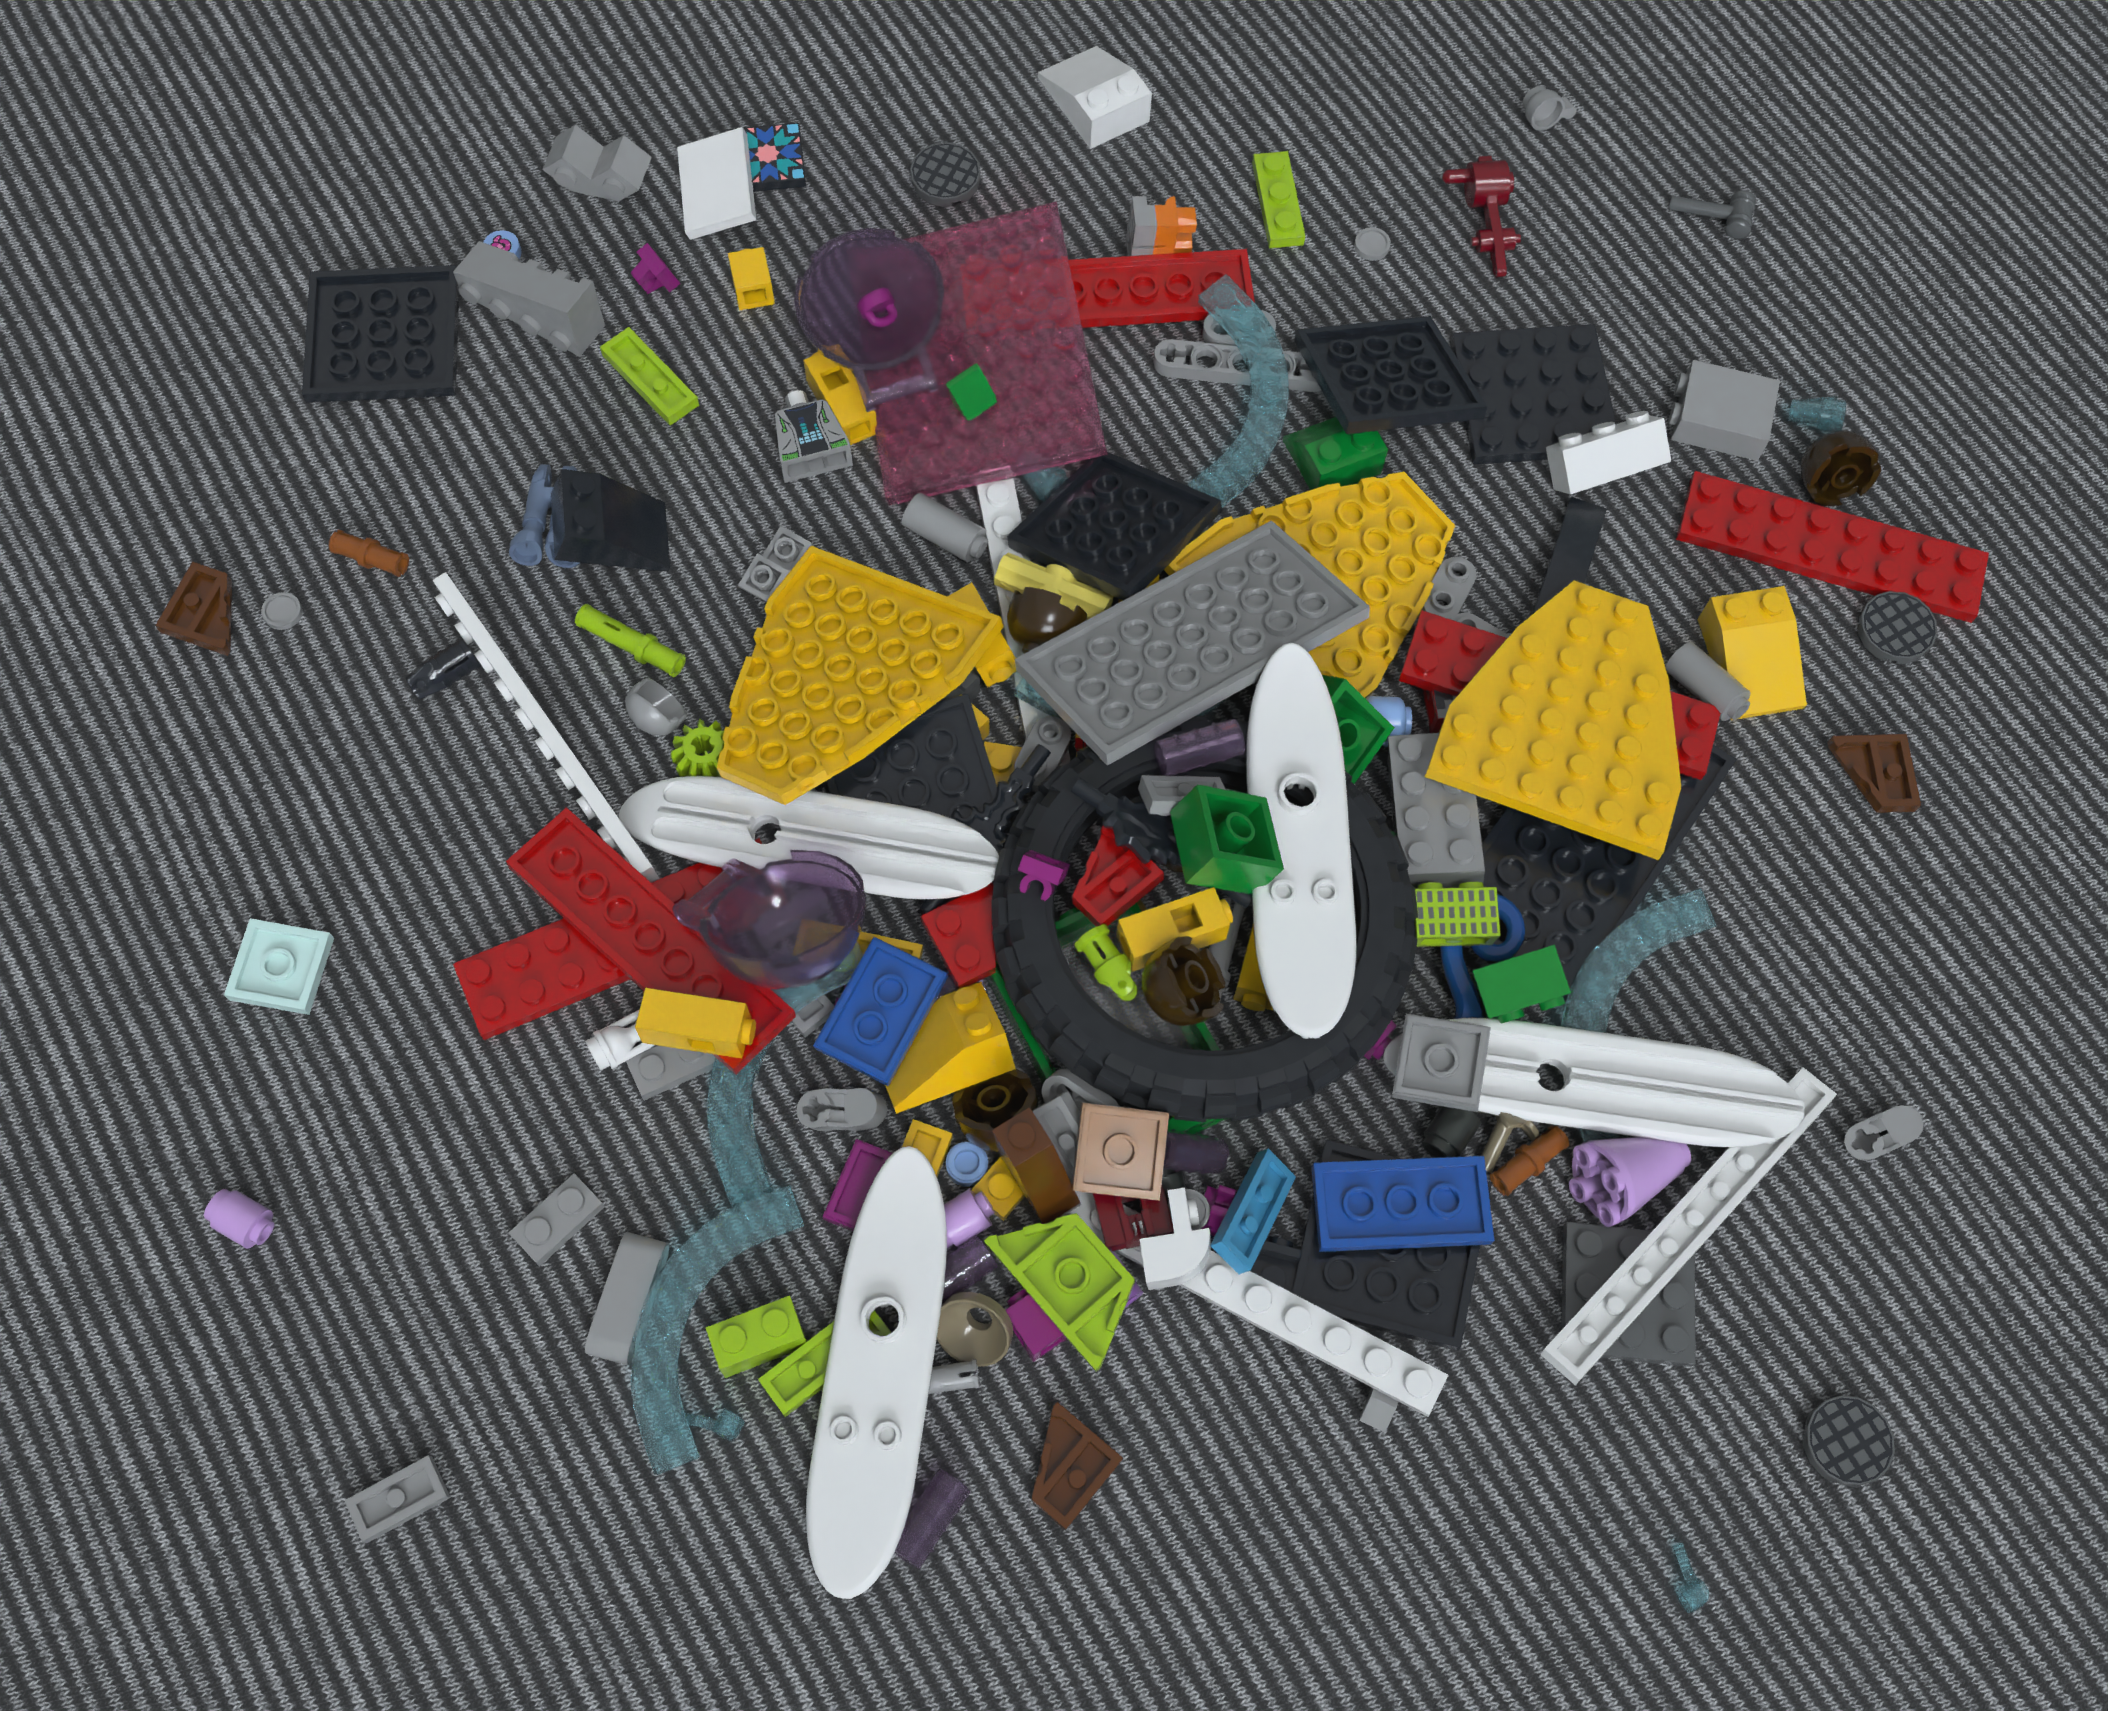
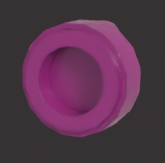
[857,287,897,327]

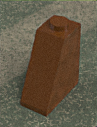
[992,1107,1081,1224]

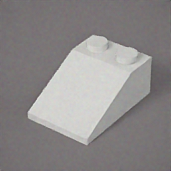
[1038,46,1152,149]

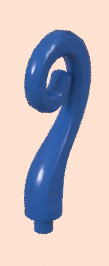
[1440,894,1525,1019]

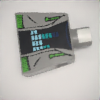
[775,390,853,483]

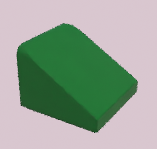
[946,363,997,421]

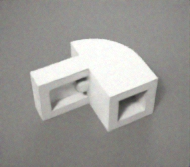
[1139,1187,1211,1290]

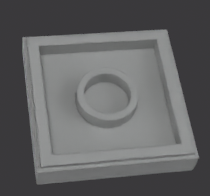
[1392,1014,1491,1112]

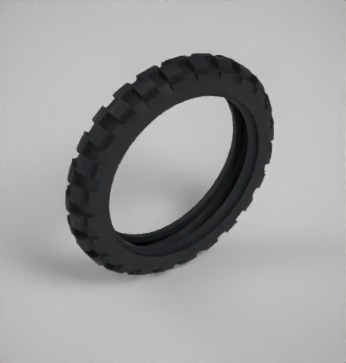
[991,716,1418,1122]

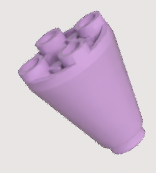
[1569,1137,1691,1227]

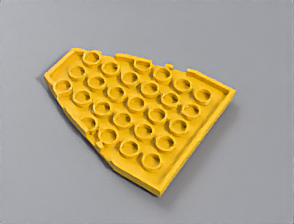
[1164,472,1455,698]
[717,546,1004,805]
[1425,580,1681,860]

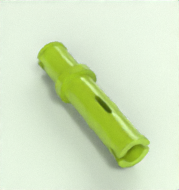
[575,604,686,677]

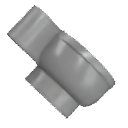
[1523,86,1577,131]

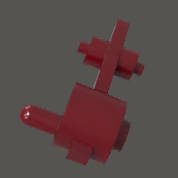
[1442,156,1521,277]

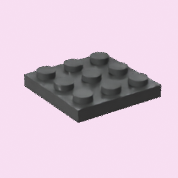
[1561,1222,1696,1367]

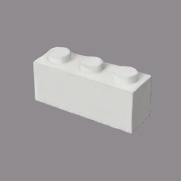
[1546,411,1671,494]

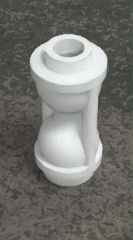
[585,1009,655,1071]

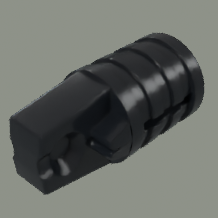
[405,637,481,699]

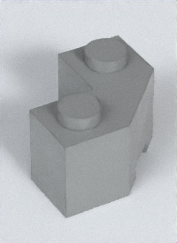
[542,125,652,202]

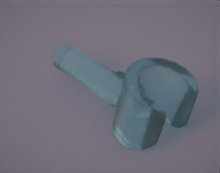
[679,1408,745,1441]
[1672,1543,1709,1613]

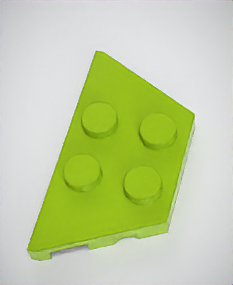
[984,1213,1135,1372]

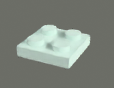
[224,918,334,1015]

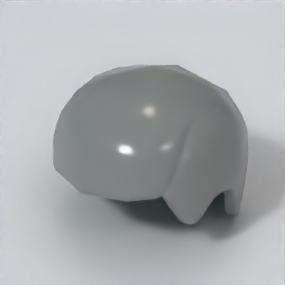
[625,678,687,736]

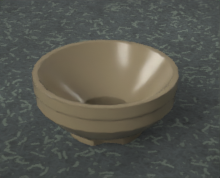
[937,1292,1013,1367]

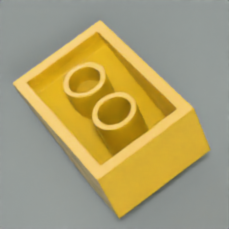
[1697,586,1807,720]
[885,982,1016,1114]

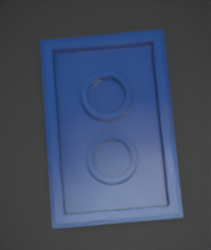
[813,937,948,1086]

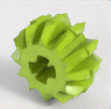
[670,719,724,777]

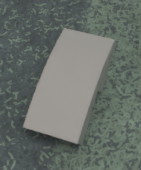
[738,526,815,602]

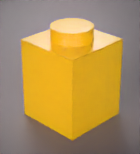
[728,247,775,311]

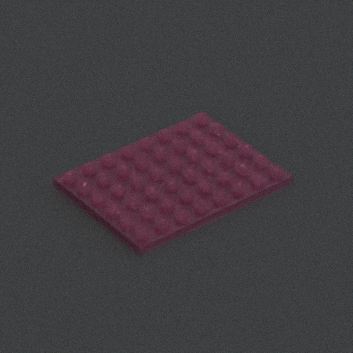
[848,201,1108,506]

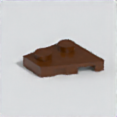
[155,561,232,656]
[1827,734,1921,813]
[1031,1402,1123,1531]

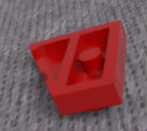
[1072,827,1164,927]
[921,883,996,990]

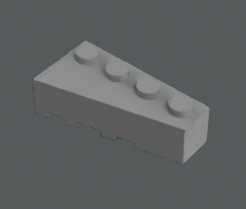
[453,241,605,357]

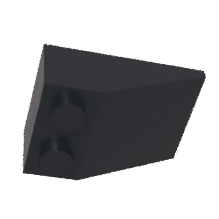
[551,469,670,572]

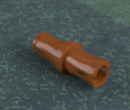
[329,529,409,577]
[1490,1125,1570,1196]

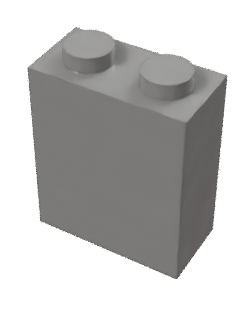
[1668,360,1780,461]

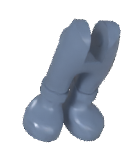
[509,464,579,568]

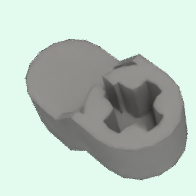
[796,1088,887,1131]
[1844,1105,1924,1161]

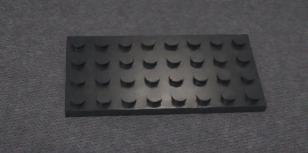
[1482,744,1737,1005]

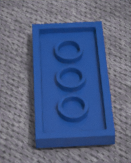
[1311,1156,1495,1252]

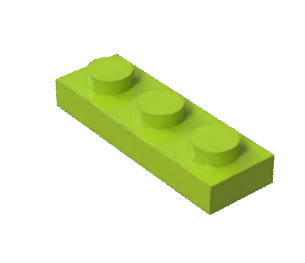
[1252,151,1305,249]
[600,327,699,426]
[758,1310,891,1417]

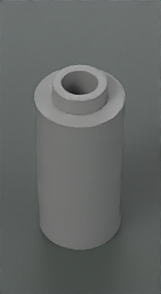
[902,493,988,562]
[1666,642,1751,721]

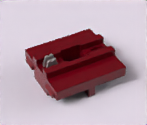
[1092,1185,1174,1251]

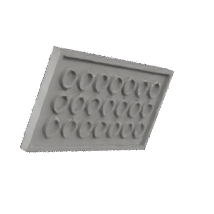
[1015,521,1370,766]

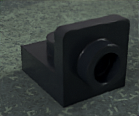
[1251,1237,1302,1293]

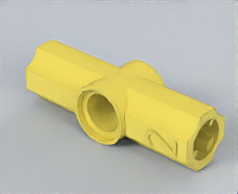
[994,552,1114,619]

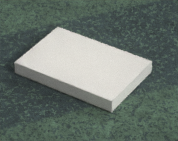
[677,127,756,240]

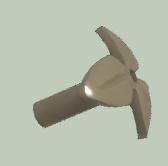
[1478,1111,1540,1173]

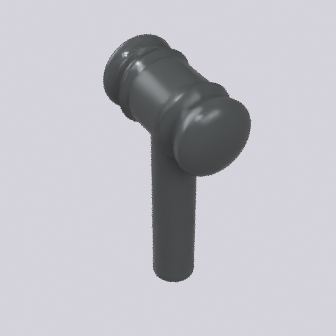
[1668,190,1756,239]

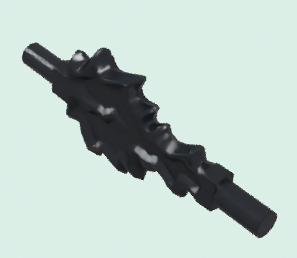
[920,744,1051,913]
[1071,778,1252,908]

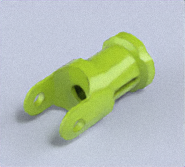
[1074,924,1138,1001]

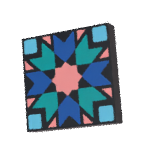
[729,123,806,192]

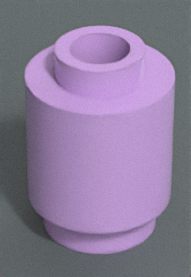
[944,1188,995,1248]
[204,1189,274,1249]

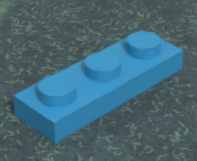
[1210,1148,1296,1274]

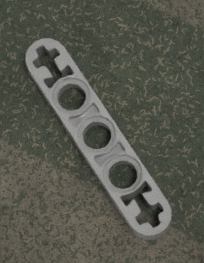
[1153,339,1322,392]

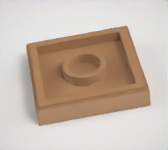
[1072,1103,1169,1201]

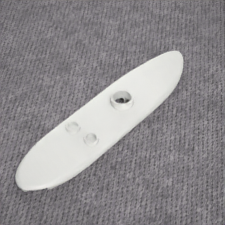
[1246,643,1356,1039]
[619,776,999,899]
[1383,1018,1805,1147]
[806,1146,947,1599]

